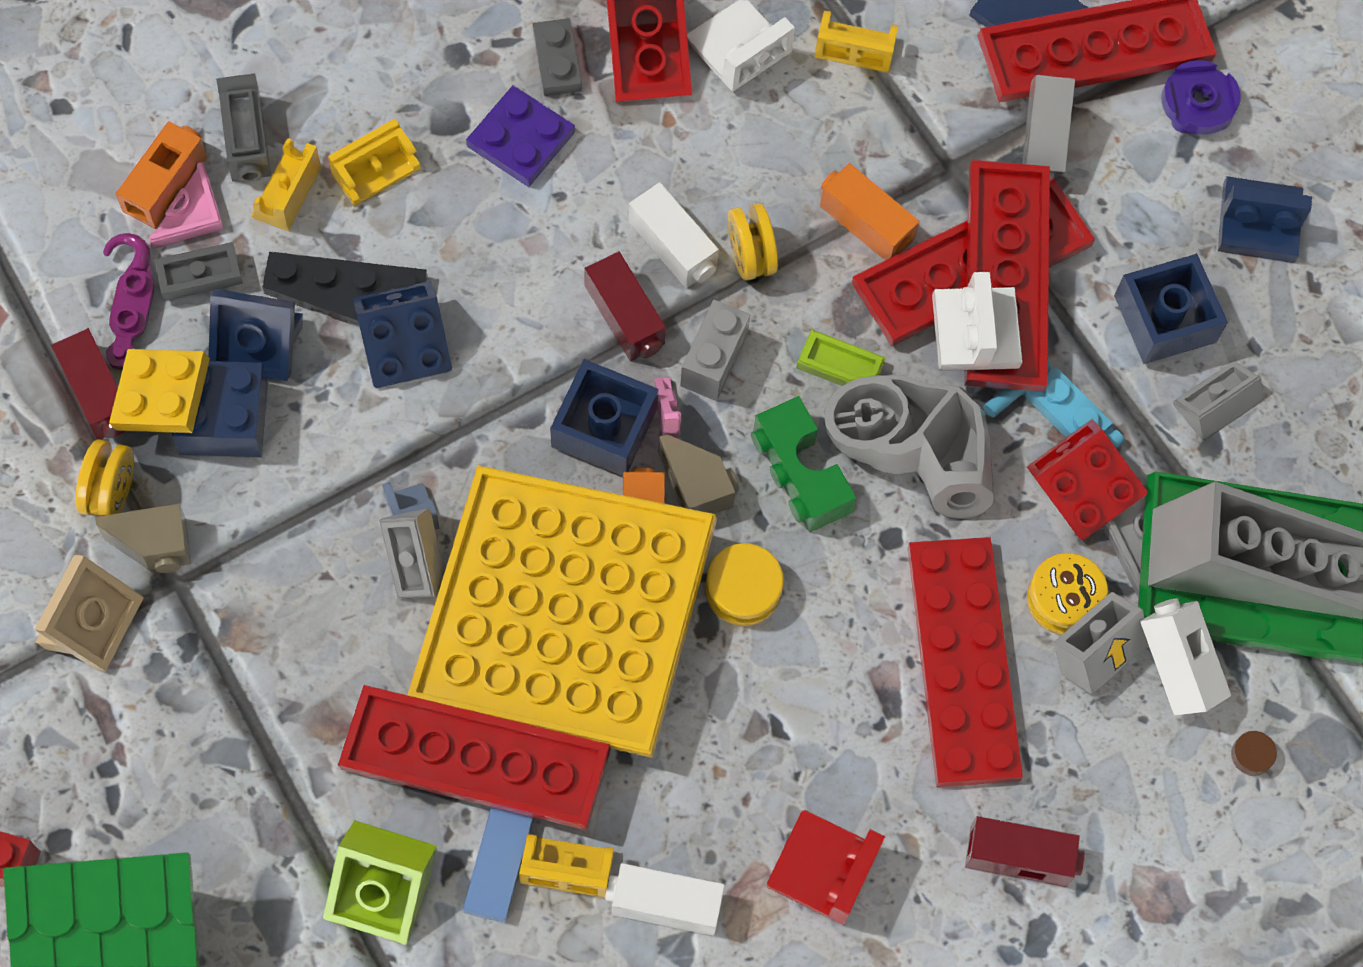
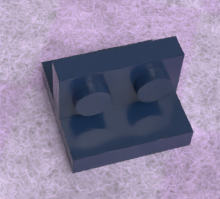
[1218,176,1312,263]
[208,289,303,381]

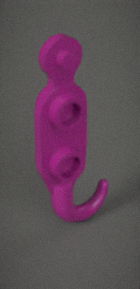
[103,233,154,370]

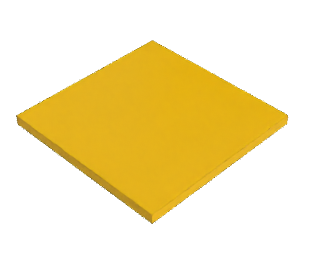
[407,465,717,758]

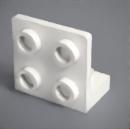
[687,0,795,92]

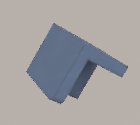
[382,482,440,530]

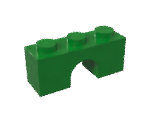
[751,396,857,533]

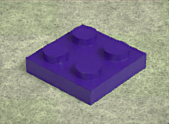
[466,85,575,187]

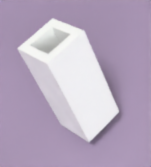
[628,182,719,288]
[1140,599,1231,716]
[605,863,725,936]

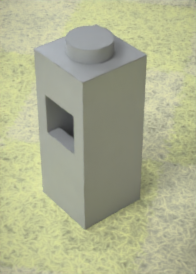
[1022,75,1075,180]

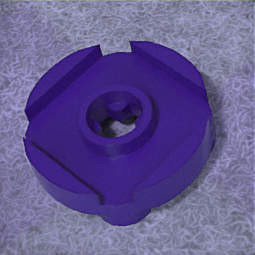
[1161,60,1241,135]

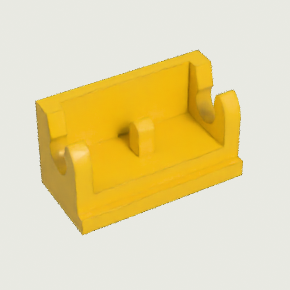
[814,10,898,73]
[328,118,421,207]
[252,138,321,231]
[519,834,614,898]

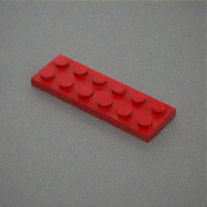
[977,0,1217,103]
[964,160,1050,392]
[851,178,1095,347]
[907,537,1023,787]
[338,685,611,831]

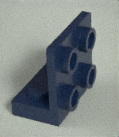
[353,281,452,388]

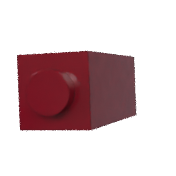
[584,251,666,361]
[51,328,125,440]
[965,816,1085,887]

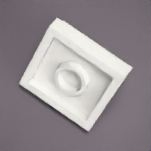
[932,272,1022,371]

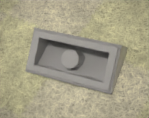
[1173,361,1264,439]
[379,509,445,599]

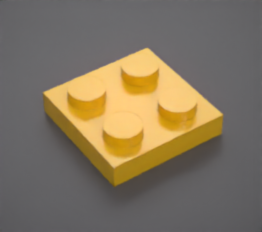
[109,349,210,433]

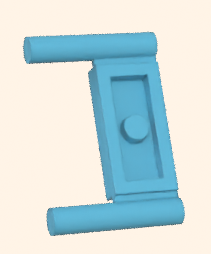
[983,361,1125,449]

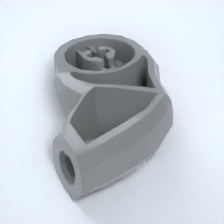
[824,375,994,519]

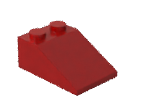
[607,0,692,102]

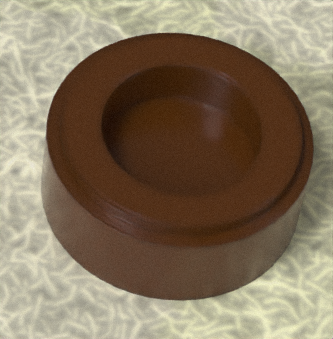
[1231,731,1277,776]

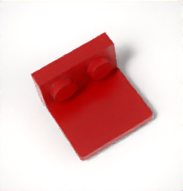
[1027,419,1147,540]
[767,810,886,925]

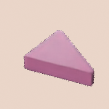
[149,161,224,249]
[654,377,681,439]

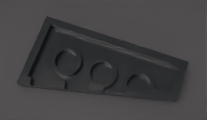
[262,251,428,324]

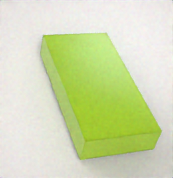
[796,329,886,386]

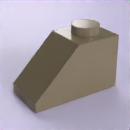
[658,434,739,514]
[95,503,191,573]

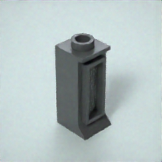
[216,73,271,182]

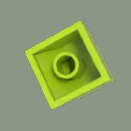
[323,820,437,945]

